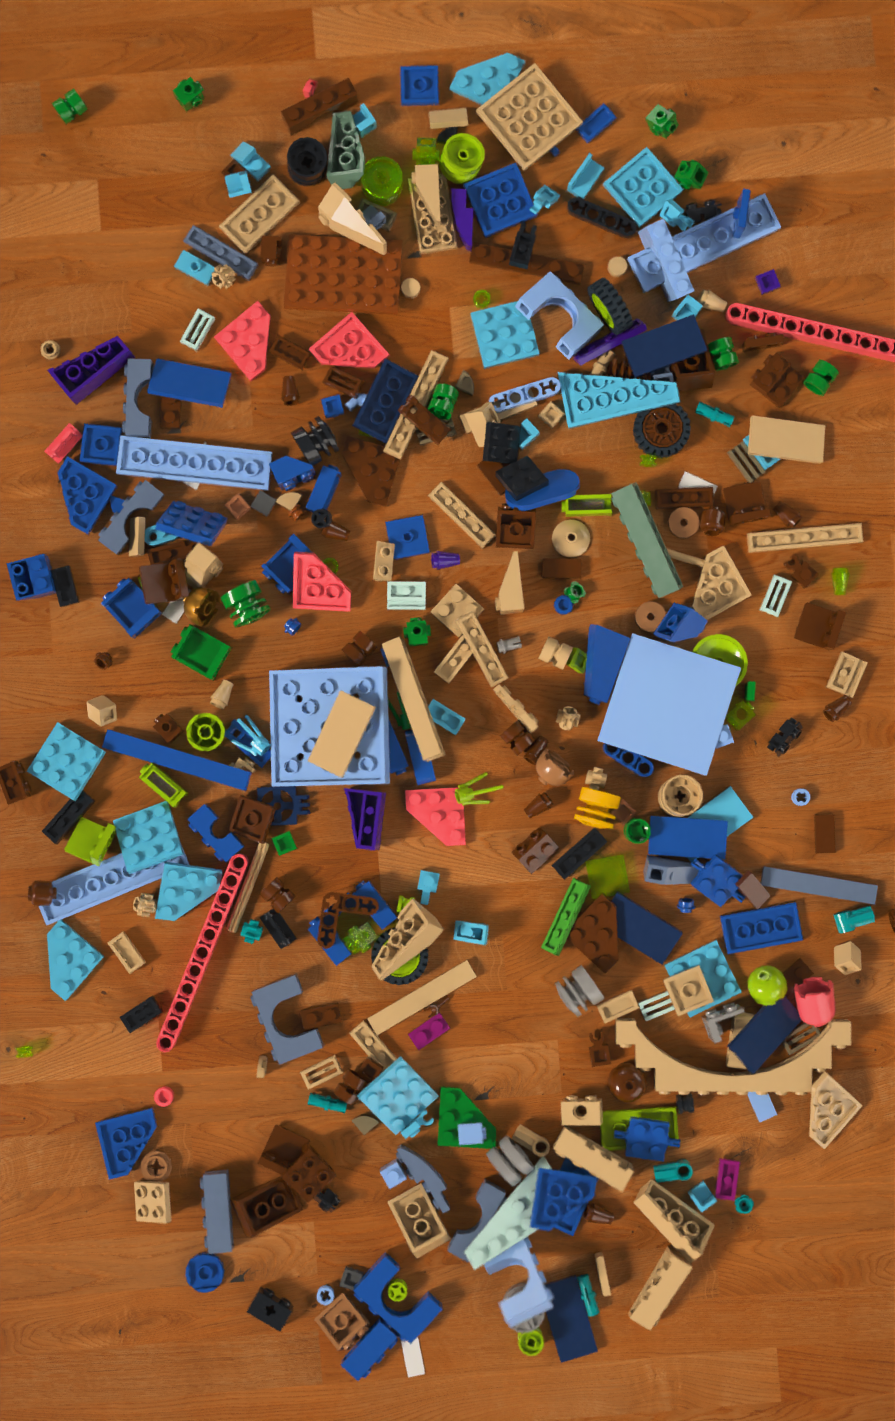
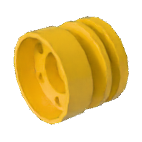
[574,787,621,829]

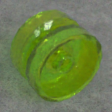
[361,156,403,206]

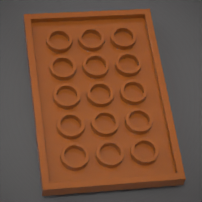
[284,235,402,315]

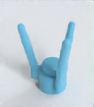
[231,715,271,756]

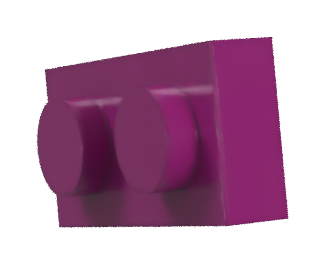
[408,1012,450,1050]
[714,1158,740,1201]

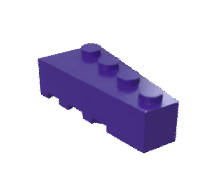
[47,336,135,405]

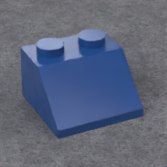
[653,603,708,642]

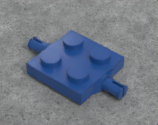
[691,854,745,907]
[614,1116,680,1162]

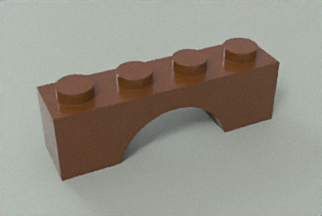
[281,78,359,136]

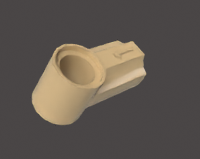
[512,1124,550,1157]

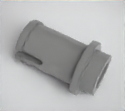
[496,636,522,654]

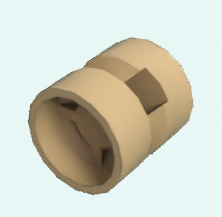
[538,636,573,670]

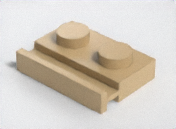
[826,652,868,698]

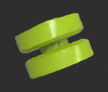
[440,133,485,184]

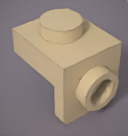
[229,757,257,773]

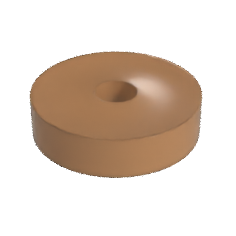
[668,507,699,539]
[635,601,666,633]

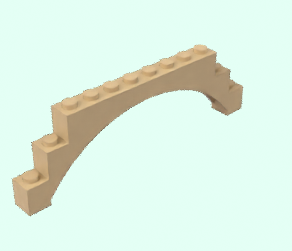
[615,1018,851,1095]

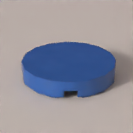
[185,1252,225,1293]

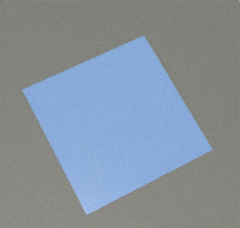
[597,633,741,776]

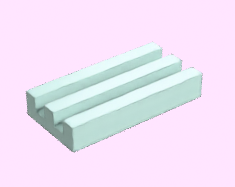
[180,308,215,351]
[760,574,792,617]
[638,991,675,1021]

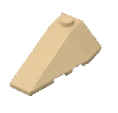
[319,183,387,255]
[371,898,444,980]

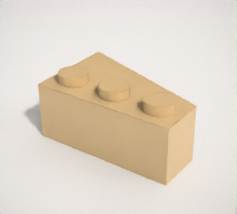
[184,543,223,589]

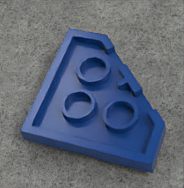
[58,456,118,535]
[95,1107,157,1180]
[529,1167,597,1231]

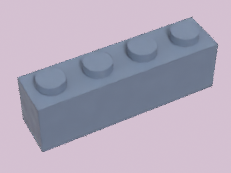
[200,1170,234,1254]

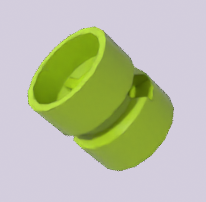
[518,1327,544,1356]

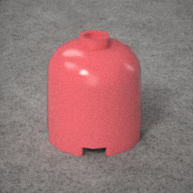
[794,977,836,1027]

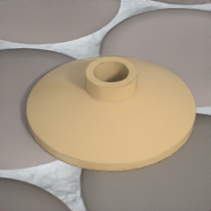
[552,520,590,558]

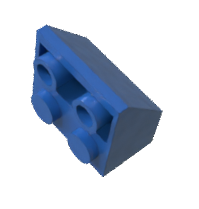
[269,456,316,491]
[6,554,56,601]

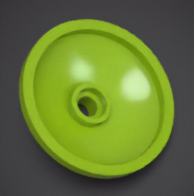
[692,634,748,687]

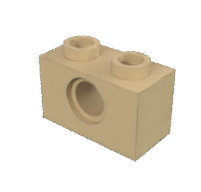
[561,1095,603,1125]

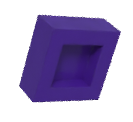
[755,269,781,295]

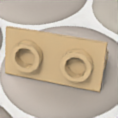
[373,541,395,582]

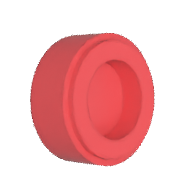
[154,1086,174,1107]

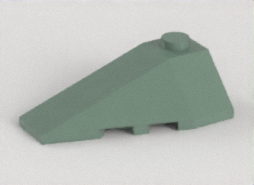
[327,111,365,189]

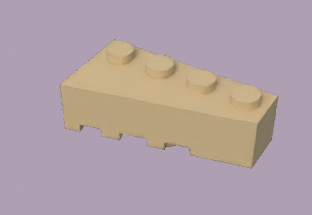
[553,1125,634,1192]
[634,1179,715,1263]
[628,1246,692,1330]

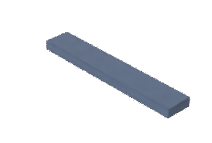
[760,866,878,905]

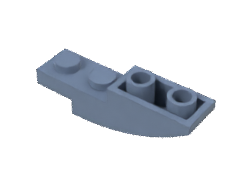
[396,1144,450,1213]

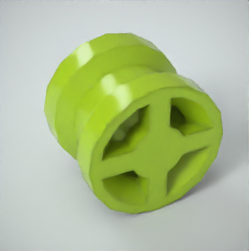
[396,895,415,914]
[388,1278,407,1302]

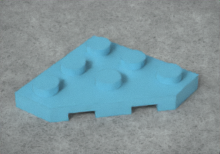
[450,53,525,105]
[155,862,222,921]
[47,920,105,1001]

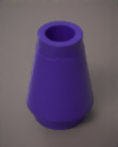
[431,551,460,570]

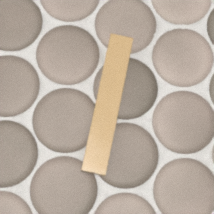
[384,350,448,460]
[747,523,863,553]
[367,960,477,1035]

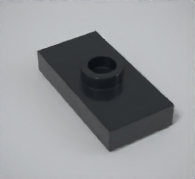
[50,565,80,608]
[119,995,163,1033]

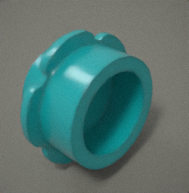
[734,1195,754,1214]

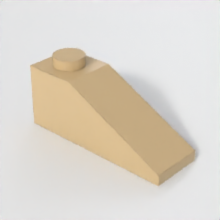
[412,164,441,227]

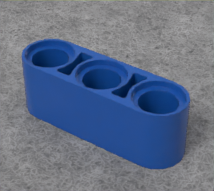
[405,730,436,785]
[602,743,654,777]

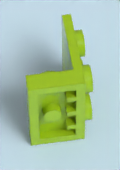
[64,817,116,866]

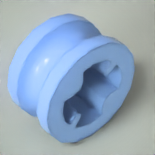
[791,789,810,806]
[317,1285,335,1305]

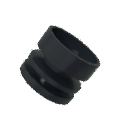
[287,137,327,187]
[291,416,339,466]

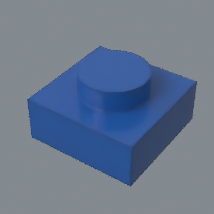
[321,395,344,419]

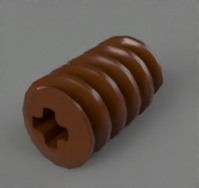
[607,357,648,380]

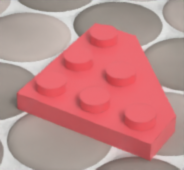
[214,301,270,381]
[309,312,389,368]
[293,552,351,612]
[405,788,466,846]

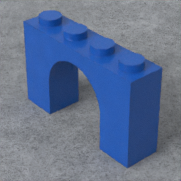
[308,880,398,966]
[353,1251,443,1344]

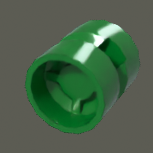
[52,88,88,125]
[708,337,739,371]
[803,360,839,396]
[428,384,459,420]
[623,819,651,844]

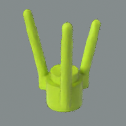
[455,772,504,806]

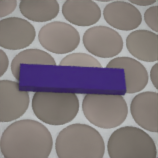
[573,318,647,366]

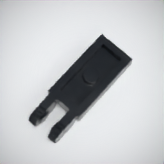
[509,222,537,269]

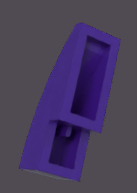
[451,188,473,251]

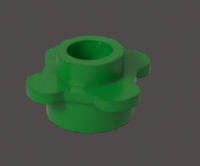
[564,581,586,604]

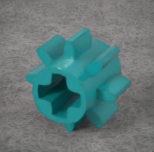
[241,919,263,944]

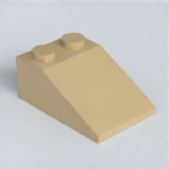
[495,551,524,615]
[388,1183,451,1258]

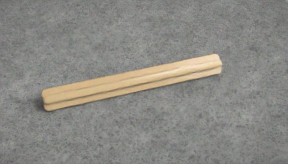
[227,842,269,933]

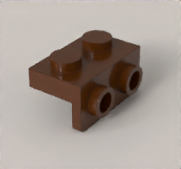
[0,760,32,805]
[512,827,560,874]

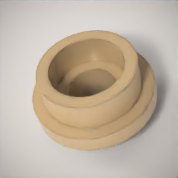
[41,340,60,360]

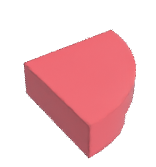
[303,79,318,98]

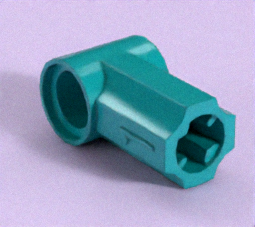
[833,906,875,934]
[653,1159,693,1183]

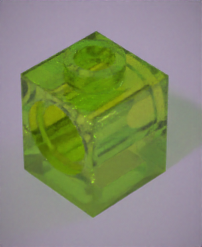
[725,701,756,731]

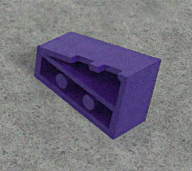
[344,788,386,850]

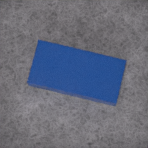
[576,103,616,143]

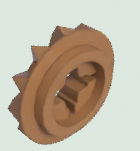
[141,1151,172,1182]

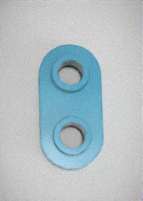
[145,525,179,546]

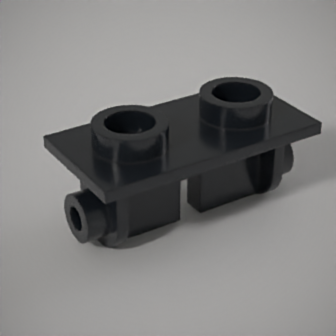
[683,199,722,223]
[767,717,803,757]
[260,909,297,949]
[312,1188,341,1212]

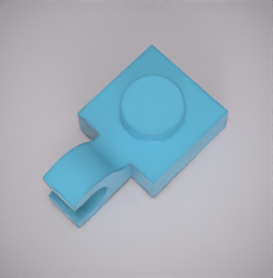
[530,185,560,214]
[659,199,694,231]
[417,870,440,905]
[401,1110,434,1139]

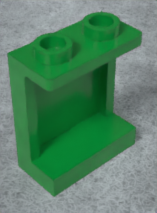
[171,624,232,681]

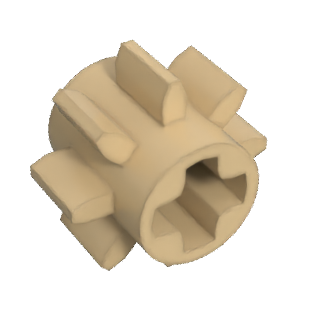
[211,264,236,289]
[556,706,580,730]
[585,767,607,791]
[133,893,157,917]

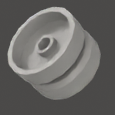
[486,1135,535,1186]

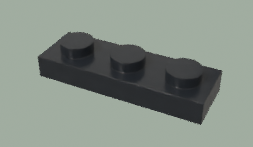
[42,790,95,845]
[551,827,607,880]

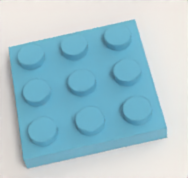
[603,147,684,228]
[470,301,540,369]
[27,722,106,801]
[113,801,184,874]
[664,940,742,1017]
[357,1056,439,1135]

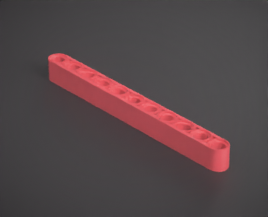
[725,303,895,362]
[156,854,249,1052]

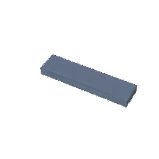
[184,225,258,281]

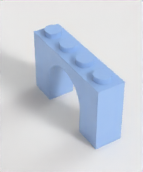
[638,218,694,302]
[515,271,604,360]
[484,1236,554,1327]

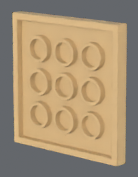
[476,63,583,171]

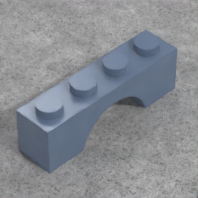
[122,359,154,439]
[98,480,165,555]
[447,1179,507,1262]

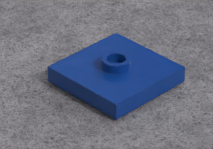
[400,65,439,106]
[732,188,751,239]
[80,424,123,466]
[385,515,430,560]

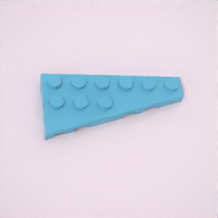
[558,372,681,429]

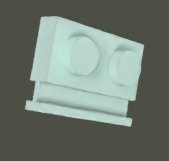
[387,581,426,610]

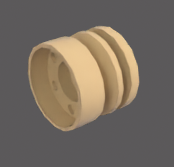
[658,775,703,817]

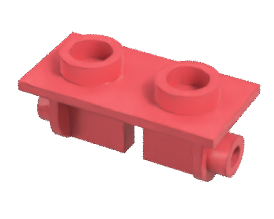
[44,423,83,464]

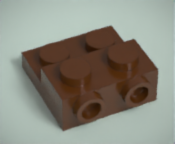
[750,352,805,408]
[496,503,536,549]

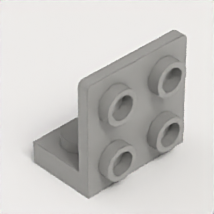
[701,1002,745,1043]

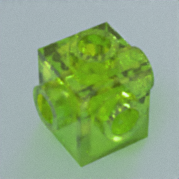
[413,137,440,165]
[343,922,378,954]

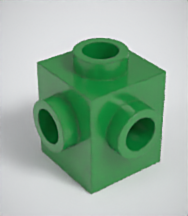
[172,77,205,112]
[646,104,678,139]
[674,160,709,189]
[403,617,431,647]

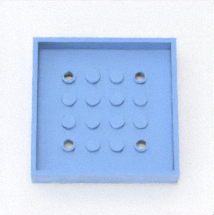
[269,667,390,787]

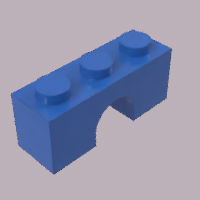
[187,804,245,862]

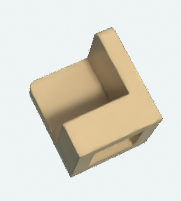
[87,695,117,727]
[834,941,862,975]

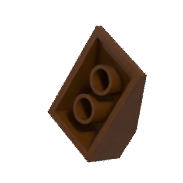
[670,329,715,392]
[231,1176,303,1237]

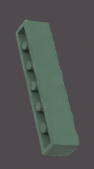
[611,482,684,598]

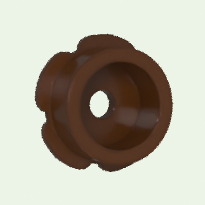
[94,652,113,670]

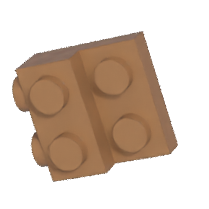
[314,1293,371,1351]

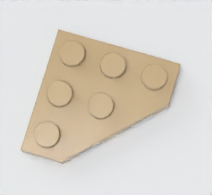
[692,545,751,620]
[493,684,538,733]
[809,1071,863,1149]

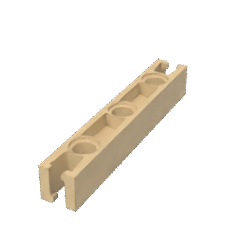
[382,637,445,762]

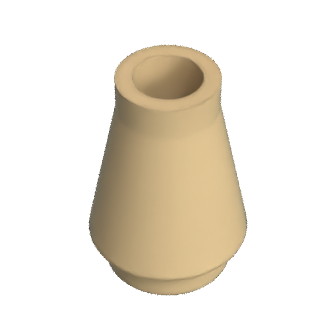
[698,290,727,313]
[210,680,234,709]

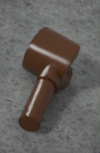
[423,995,449,1017]

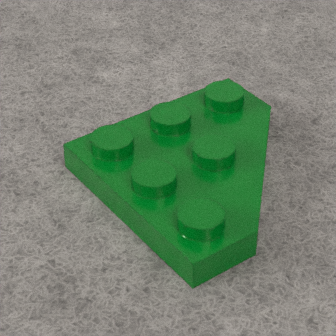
[437,1086,497,1149]

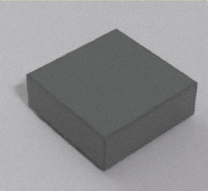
[250,490,276,517]
[339,1266,364,1290]

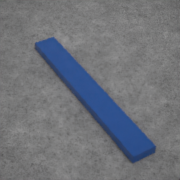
[102,729,252,791]

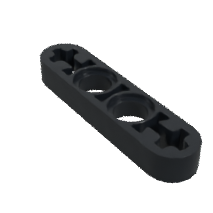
[567,197,637,239]

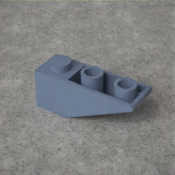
[643,855,699,885]

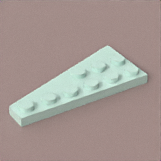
[464,1156,552,1270]

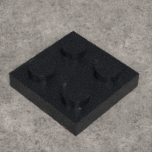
[483,422,521,464]
[496,456,549,501]

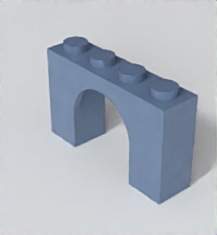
[250,973,324,1065]

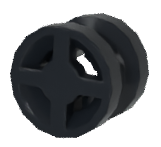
[311,509,332,528]
[676,1093,694,1114]

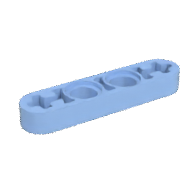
[489,377,561,413]

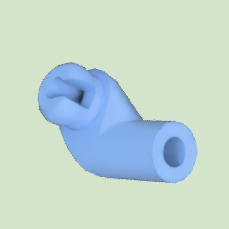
[345,393,367,411]

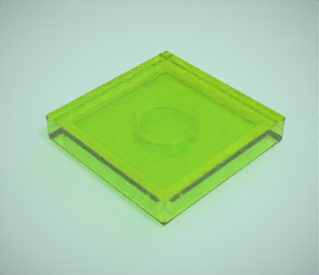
[585,854,630,899]

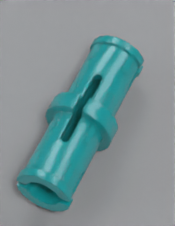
[695,401,735,427]
[307,1092,347,1114]
[577,1274,600,1316]

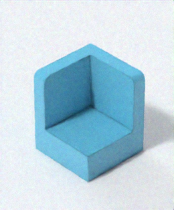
[353,103,377,138]
[225,171,251,198]
[672,294,703,320]
[519,418,540,451]
[687,1181,717,1212]

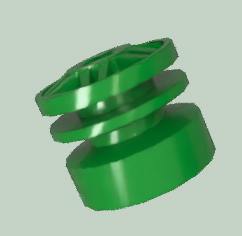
[220,580,271,628]

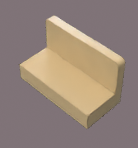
[465,402,501,447]

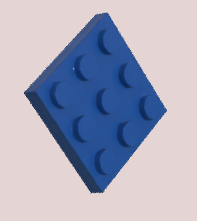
[463,163,538,238]
[155,501,227,547]

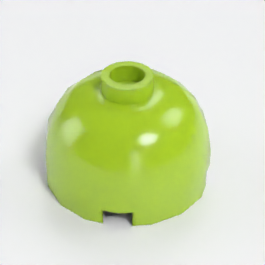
[186,713,225,751]
[748,965,787,1005]

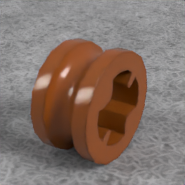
[288,503,307,522]

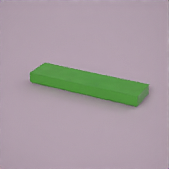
[541,878,591,956]

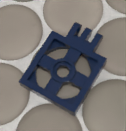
[257,786,310,826]

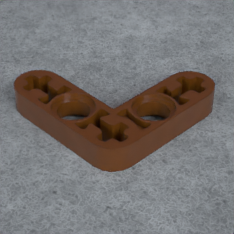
[317,892,379,949]

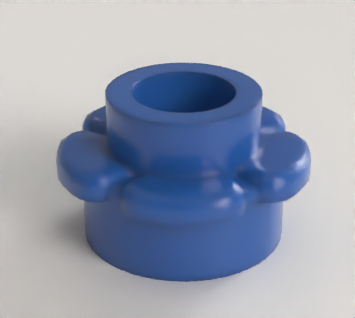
[284,618,301,636]
[677,898,696,913]

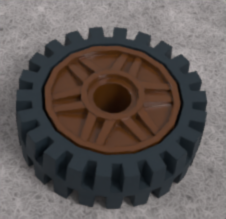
[633,403,691,458]

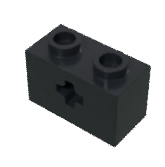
[247,1287,294,1332]

